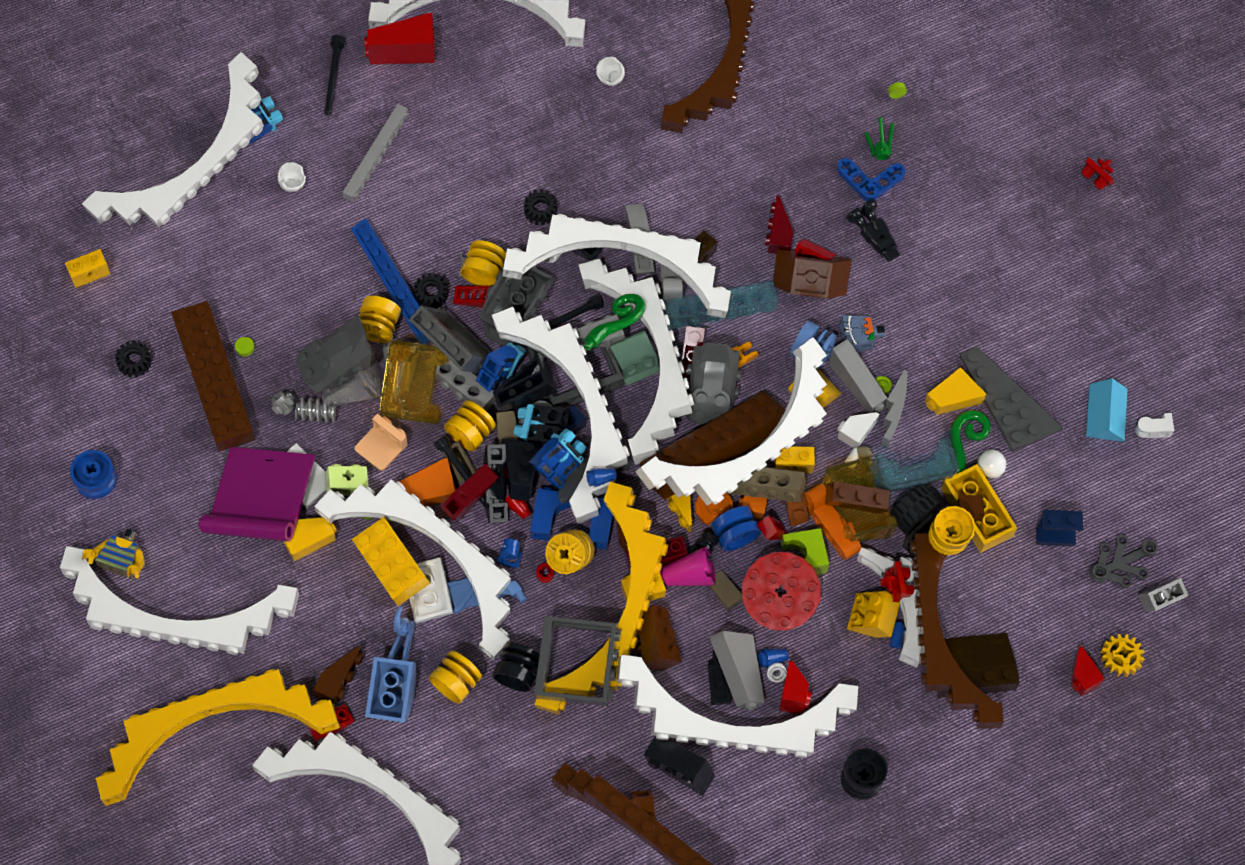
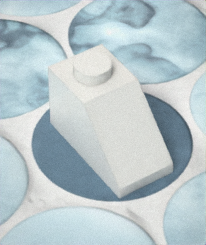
[837,412,879,448]

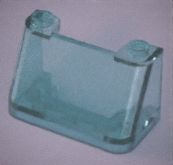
[870,438,958,492]

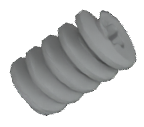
[295,397,336,424]

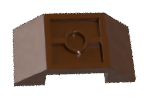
[772,249,851,299]

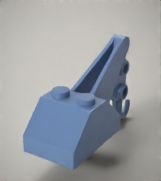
[365,606,416,723]

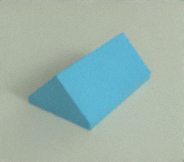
[1086,378,1127,442]

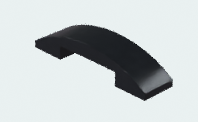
[483,444,508,523]

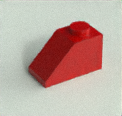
[1070,646,1105,696]

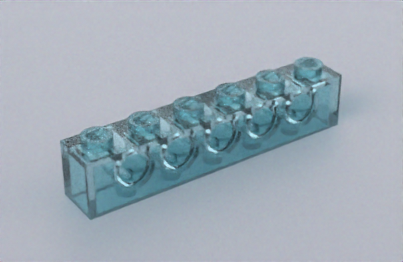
[663,281,778,329]

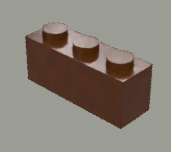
[825,481,890,514]

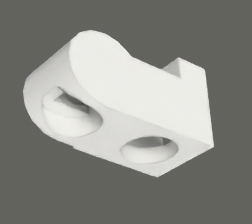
[1135,413,1174,438]

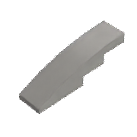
[881,370,908,448]

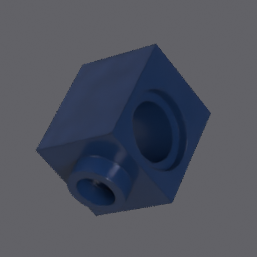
[563,405,586,435]

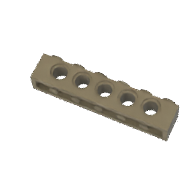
[725,467,806,503]

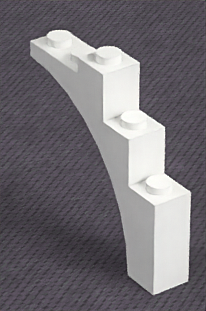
[857,548,922,668]

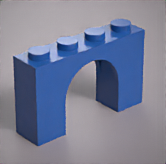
[530,488,613,550]

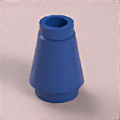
[586,468,616,488]
[757,649,788,668]

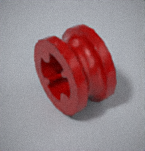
[536,563,554,583]

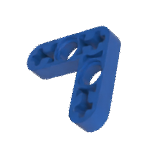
[837,158,906,202]

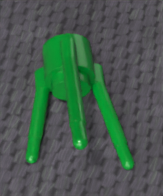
[864,117,894,160]

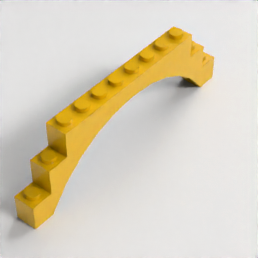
[534,482,668,715]
[96,669,340,806]

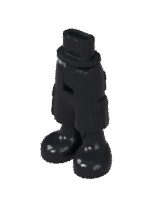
[846,199,900,262]

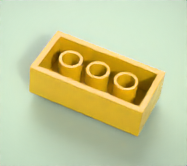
[941,464,1017,553]
[352,517,431,606]

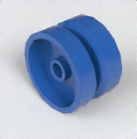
[70,450,117,500]
[711,506,761,551]

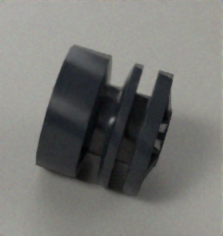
[492,643,540,692]
[840,748,888,800]

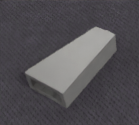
[829,339,887,413]
[710,631,765,711]

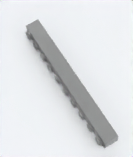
[342,104,409,203]

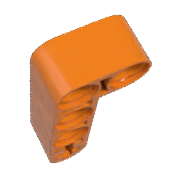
[804,483,862,561]

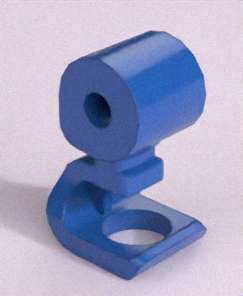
[497,538,522,568]

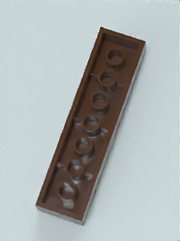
[171,301,255,452]
[640,391,785,500]

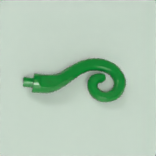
[584,294,645,350]
[946,410,991,479]

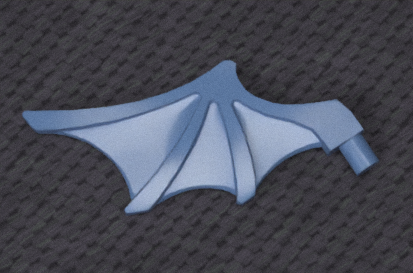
[447,578,527,614]

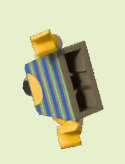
[82,529,145,579]

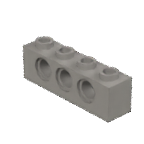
[425,349,496,412]

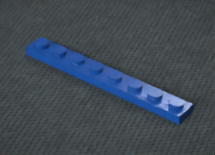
[351,218,431,347]

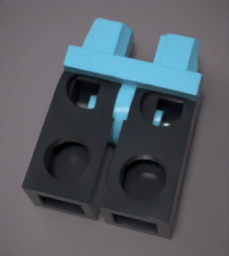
[514,404,570,444]

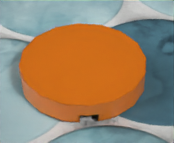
[695,493,734,526]

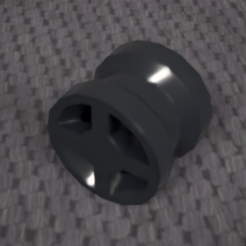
[695,531,719,554]

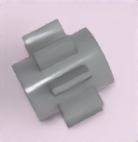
[271,392,295,415]

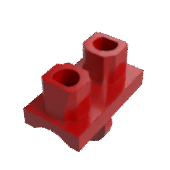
[1081,158,1114,191]
[880,561,914,602]

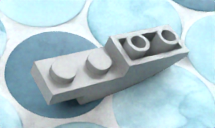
[624,204,655,275]

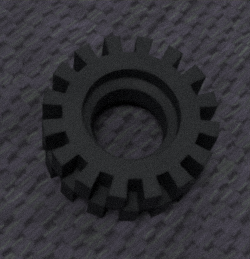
[524,189,557,225]
[414,273,448,309]
[115,340,152,378]

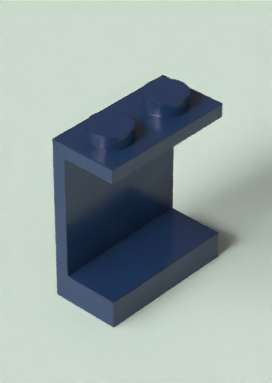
[1035,510,1083,547]

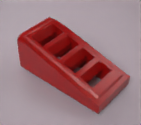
[453,286,490,308]
[758,516,788,540]

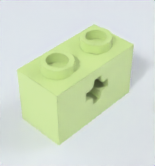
[325,464,368,495]

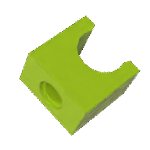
[781,528,829,574]

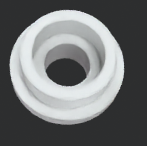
[767,663,787,682]

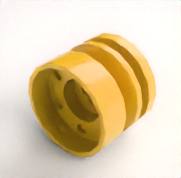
[460,240,506,286]
[358,295,401,343]
[444,400,496,452]
[928,506,976,556]
[545,529,595,574]
[428,650,482,704]

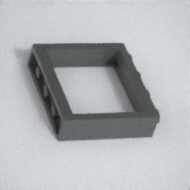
[409,305,491,373]
[527,323,624,408]
[534,616,621,706]

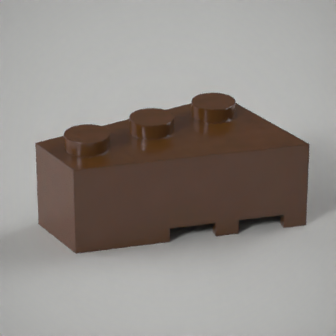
[637,605,682,671]

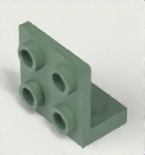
[610,331,660,386]

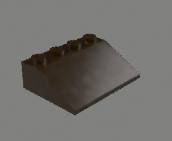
[936,633,1020,698]

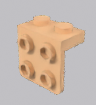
[355,414,408,471]

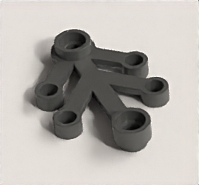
[1089,535,1158,589]

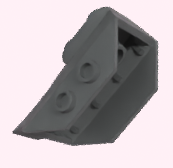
[479,267,556,346]
[296,315,372,393]
[686,342,741,425]

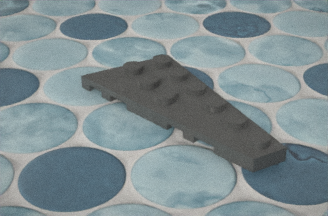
[959,347,1063,452]

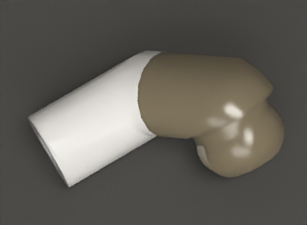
[844,446,872,467]

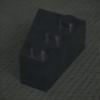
[502,438,540,502]

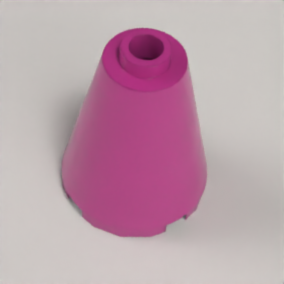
[660,547,716,586]

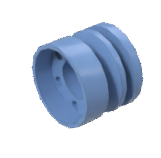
[790,320,837,370]

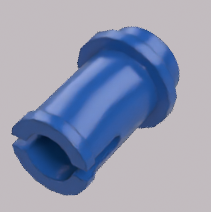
[889,622,906,649]

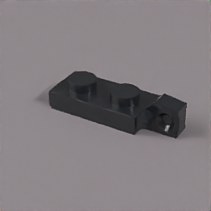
[708,650,731,705]

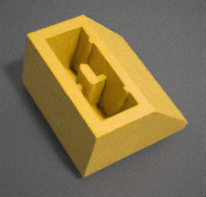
[847,591,901,638]

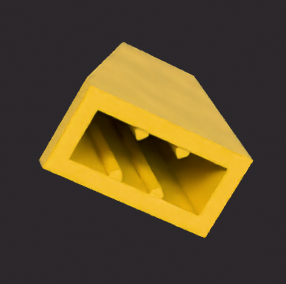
[925,367,986,415]
[283,517,337,561]

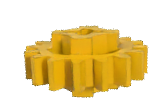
[1100,634,1145,677]

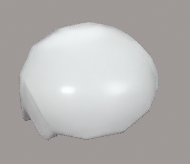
[596,57,625,86]
[278,162,306,192]
[977,449,1006,479]

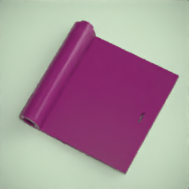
[198,447,315,542]

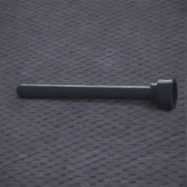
[324,35,345,115]
[548,294,603,329]
[433,435,485,508]

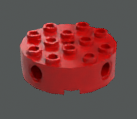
[742,552,821,630]

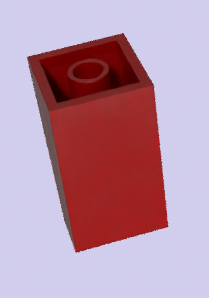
[364,13,435,64]

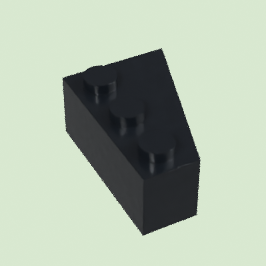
[493,351,557,412]
[644,736,715,796]

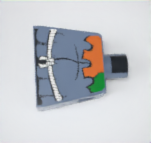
[839,315,885,352]

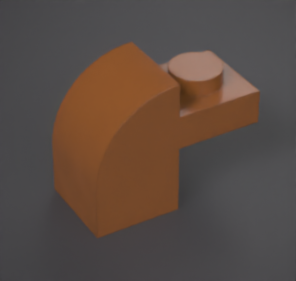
[781,494,809,526]
[631,790,656,820]

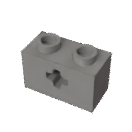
[1138,578,1188,612]

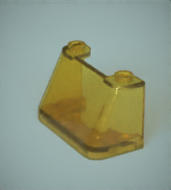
[380,340,448,424]
[823,456,897,542]

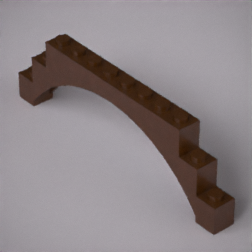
[661,0,755,133]
[910,496,1004,729]
[552,763,712,865]

